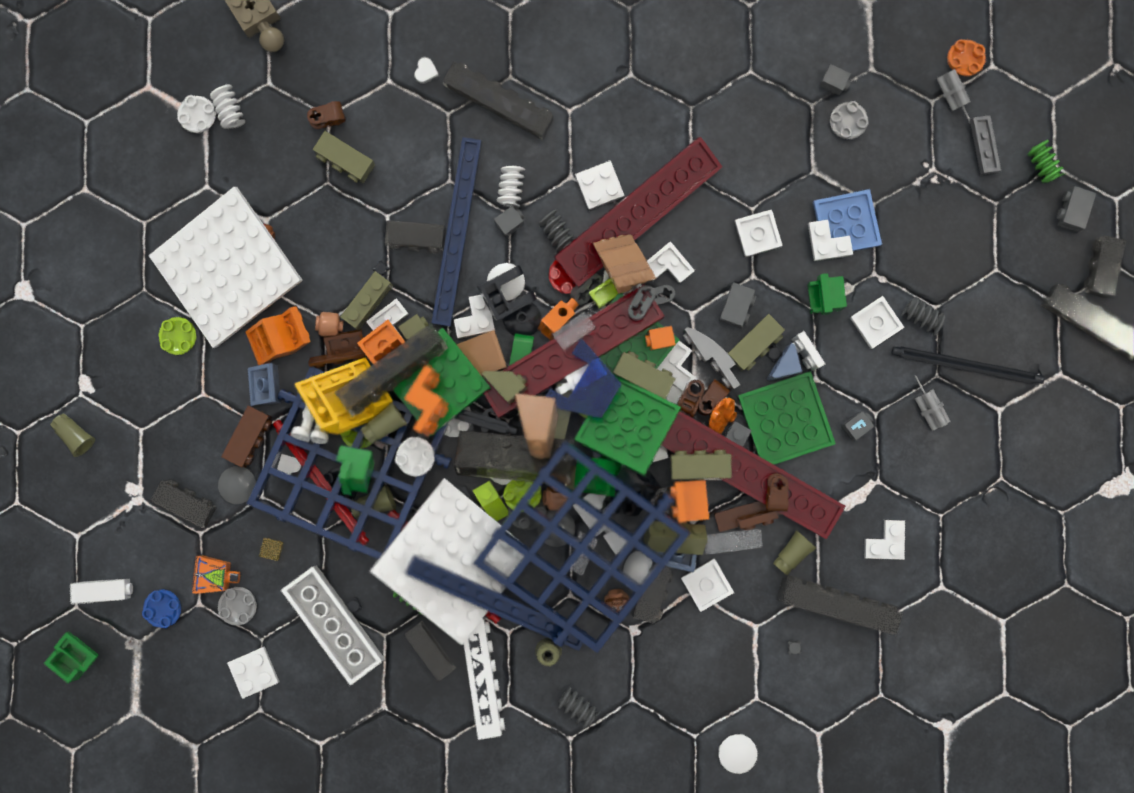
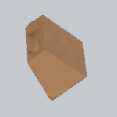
[457,330,507,378]
[516,394,559,459]

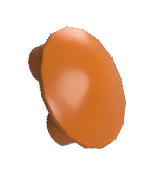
[948,40,986,76]
[709,397,737,434]

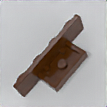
[308,329,367,368]
[714,501,782,532]

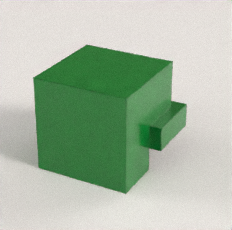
[807,273,847,315]
[337,446,374,495]
[574,458,621,496]
[44,632,99,683]

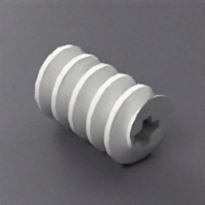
[210,85,245,128]
[497,166,525,208]

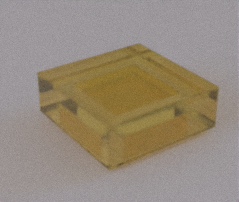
[259,537,284,561]

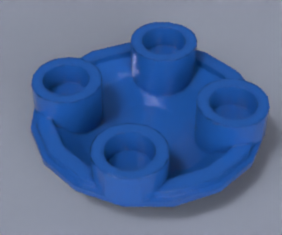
[142,589,181,628]

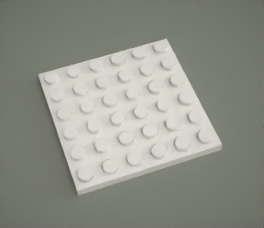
[149,187,303,348]
[370,479,523,645]

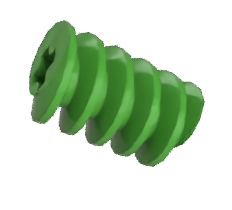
[1028,140,1066,183]

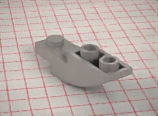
[683,327,740,390]

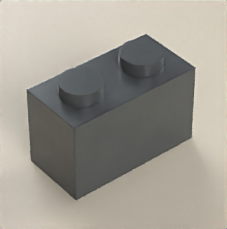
[1057,186,1096,232]
[719,282,756,328]

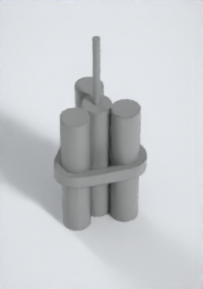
[937,70,970,123]
[915,376,950,431]

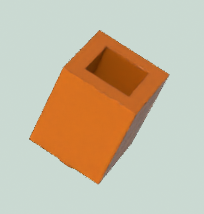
[645,326,676,350]

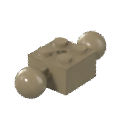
[225,0,284,52]

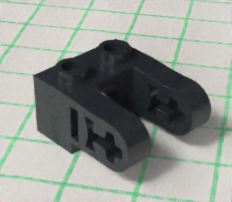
[477,265,537,321]
[602,467,661,517]

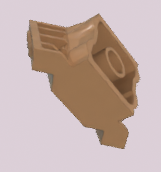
[593,234,656,294]

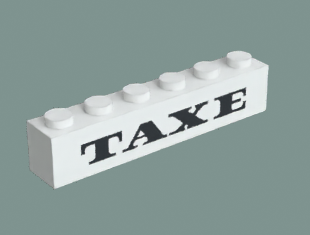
[464,617,505,740]

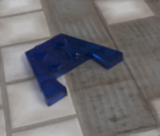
[545,339,622,418]

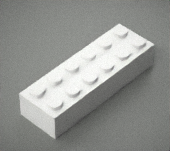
[281,565,385,685]

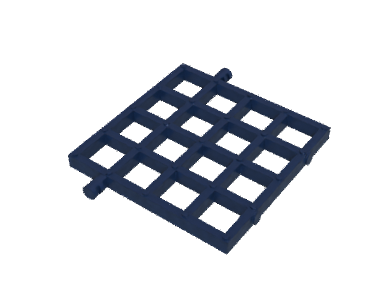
[247,367,452,560]
[473,440,690,653]

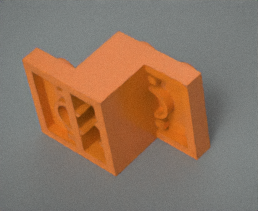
[246,306,311,365]
[357,319,413,376]
[405,365,449,437]
[670,480,709,522]

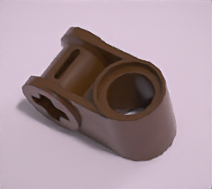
[307,101,346,130]
[676,379,705,418]
[697,379,730,416]
[766,473,789,511]

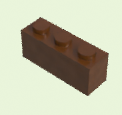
[221,405,272,468]

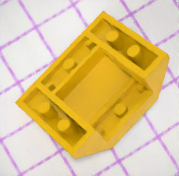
[295,357,393,434]

